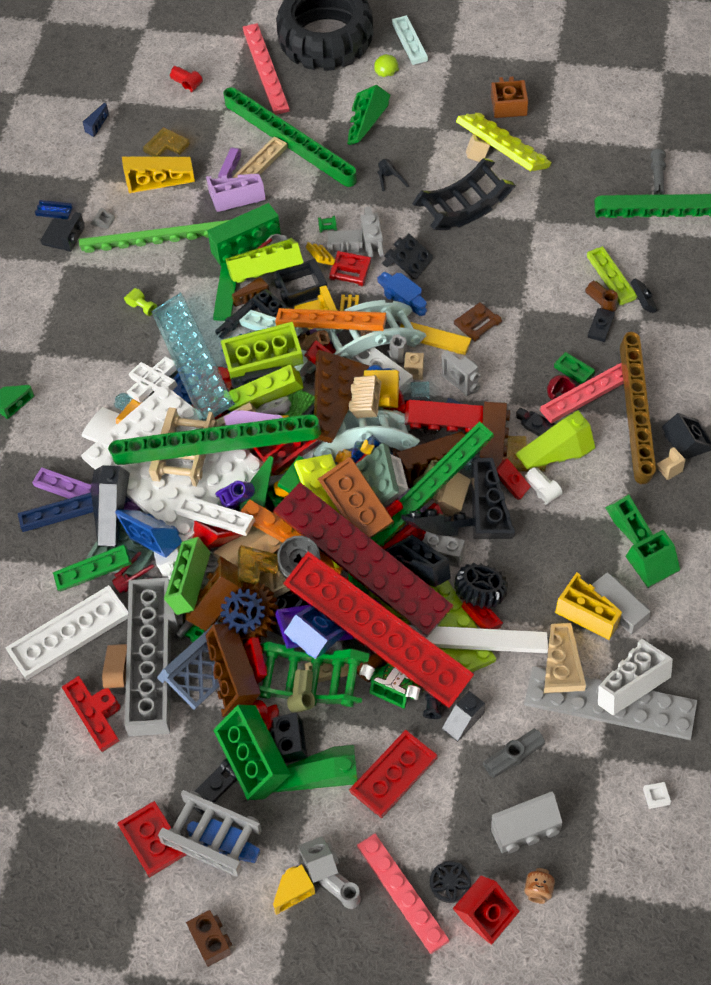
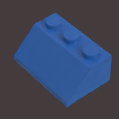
[115,510,182,558]

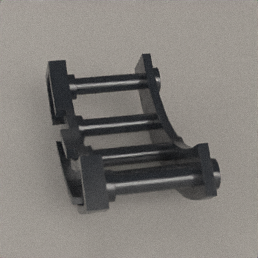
[412,158,516,231]

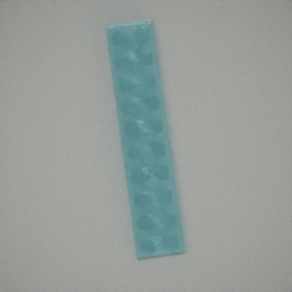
[151,292,235,421]

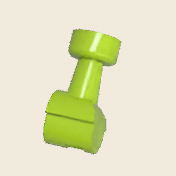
[124,288,157,316]

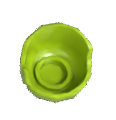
[374,54,399,77]

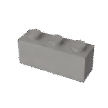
[592,572,651,635]

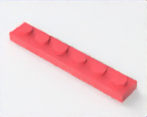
[540,363,633,423]
[357,834,449,954]

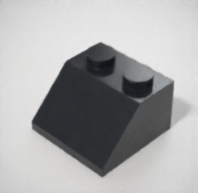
[662,413,711,459]

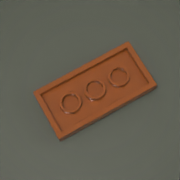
[318,457,394,538]

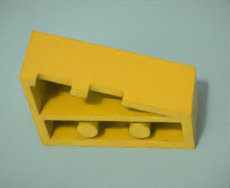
[555,572,622,640]

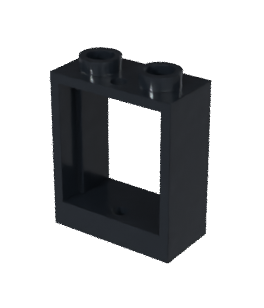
[274,258,328,307]

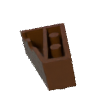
[186,556,242,631]

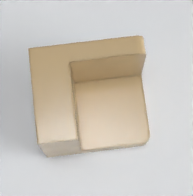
[466,134,490,162]
[656,447,685,480]

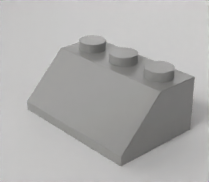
[491,791,562,853]

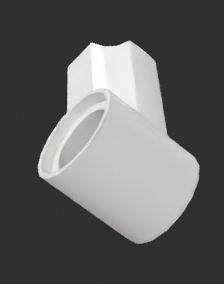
[525,468,562,505]

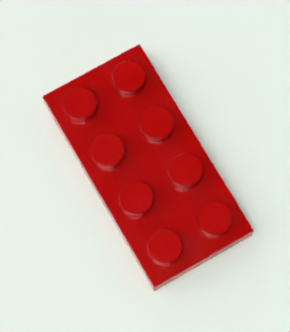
[349,730,438,819]

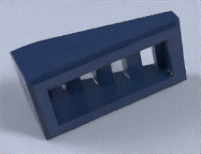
[83,103,109,137]

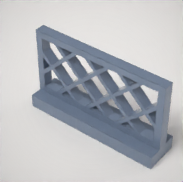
[157,622,220,710]

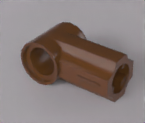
[585,280,618,312]

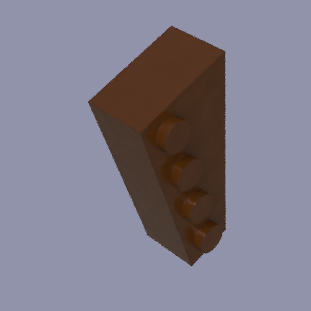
[480,401,510,468]

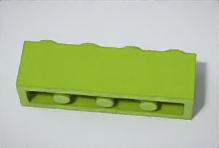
[224,364,304,412]

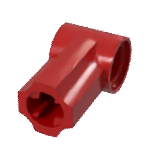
[170,66,203,92]

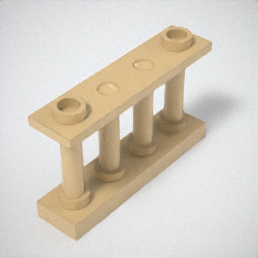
[149,407,217,487]

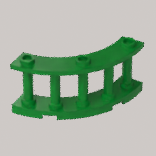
[259,642,369,707]

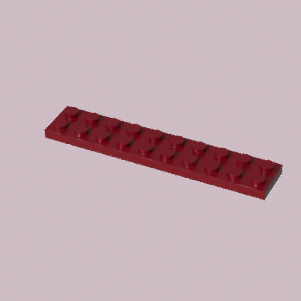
[274,482,454,637]

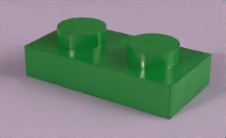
[554,352,595,384]

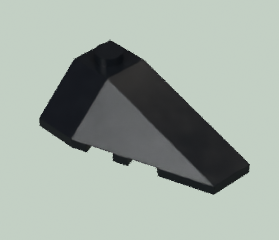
[90,465,130,547]

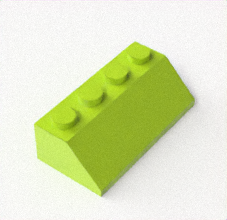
[221,321,304,378]

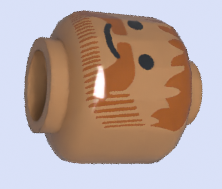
[524,868,555,904]

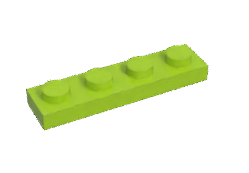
[587,246,637,306]

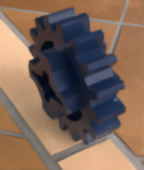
[220,589,265,634]

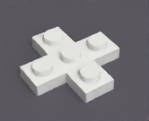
[127,357,179,403]

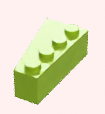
[225,238,304,283]

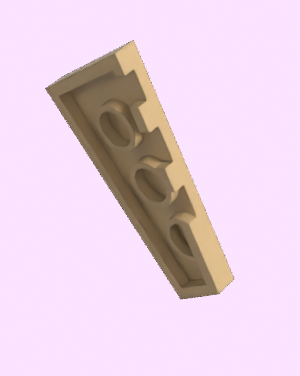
[544,623,586,693]

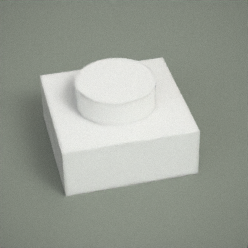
[643,782,671,809]

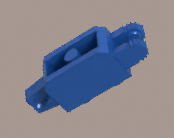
[377,272,427,316]
[187,819,260,863]

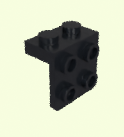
[40,212,85,252]
[382,233,433,279]

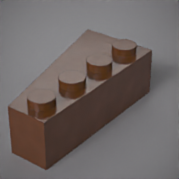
[396,431,465,489]
[205,623,261,717]

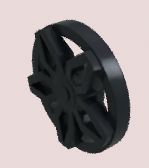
[430,861,471,903]

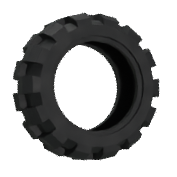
[276,0,374,71]

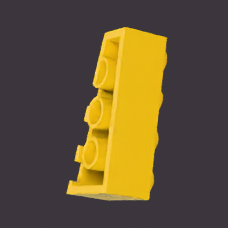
[122,157,195,193]

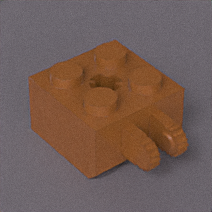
[491,76,528,118]

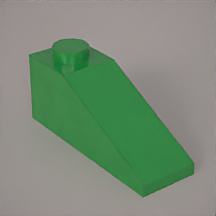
[239,456,274,511]
[605,494,653,544]

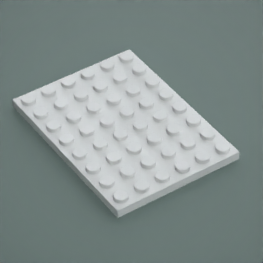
[81,385,264,541]

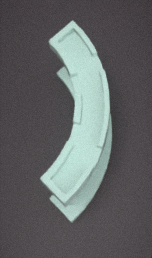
[316,300,427,359]
[312,407,420,458]

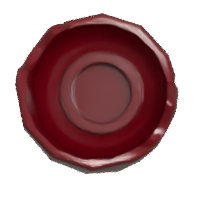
[547,375,576,400]

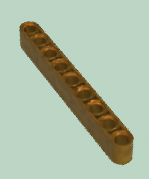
[620,332,656,484]

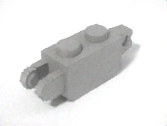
[361,207,384,258]

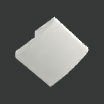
[82,407,119,442]

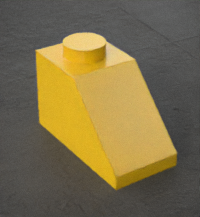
[273,865,315,915]

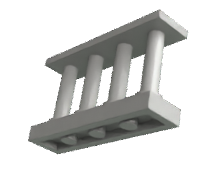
[158,790,262,877]

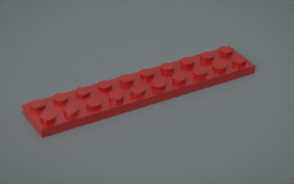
[283,551,474,708]

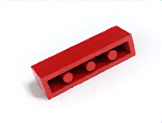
[405,400,483,433]

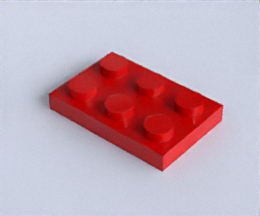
[117,801,187,878]

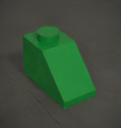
[0,385,35,419]

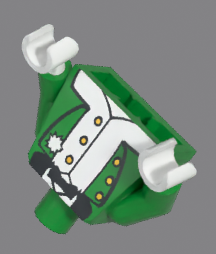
[359,663,420,709]

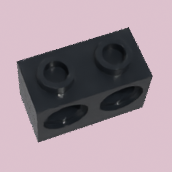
[271,712,308,763]

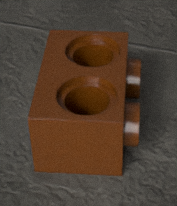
[186,910,233,967]

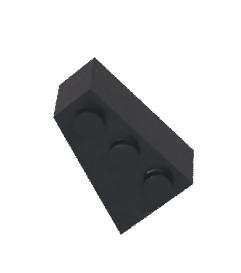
[384,535,451,587]

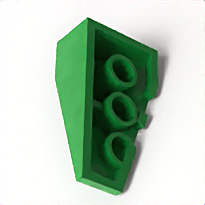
[273,745,357,793]

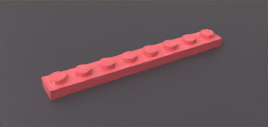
[242,23,290,115]

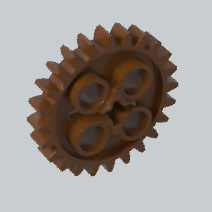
[219,581,279,645]

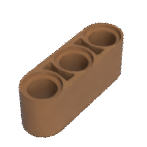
[102,644,127,688]

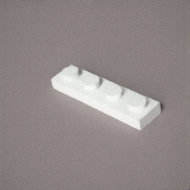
[175,495,255,536]

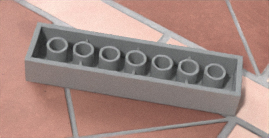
[125,578,171,736]

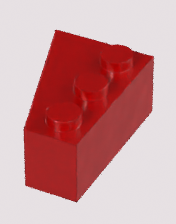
[254,429,321,475]

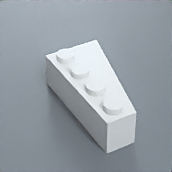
[598,639,673,715]

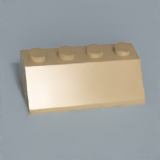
[213,512,283,581]

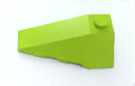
[516,410,595,469]

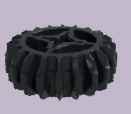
[454,562,508,609]

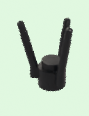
[377,159,409,191]

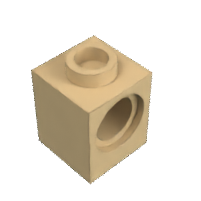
[404,352,424,380]

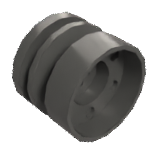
[277,536,320,578]

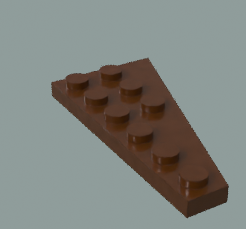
[314,350,370,443]

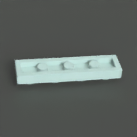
[392,15,428,65]
[239,310,303,336]

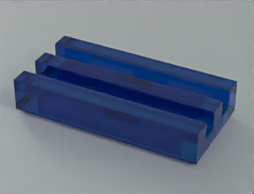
[35,200,73,220]

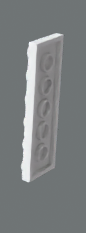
[5,585,128,680]

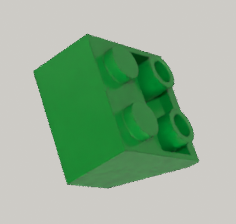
[625,530,680,588]

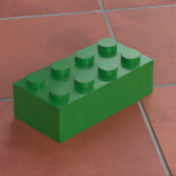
[207,203,281,266]
[213,705,291,800]

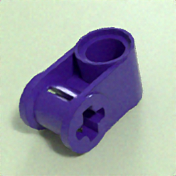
[215,480,255,510]

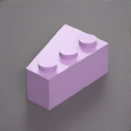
[206,174,266,212]

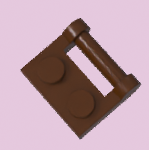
[454,302,502,342]

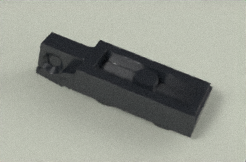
[231,366,282,390]
[515,407,556,436]

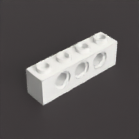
[351,347,413,395]

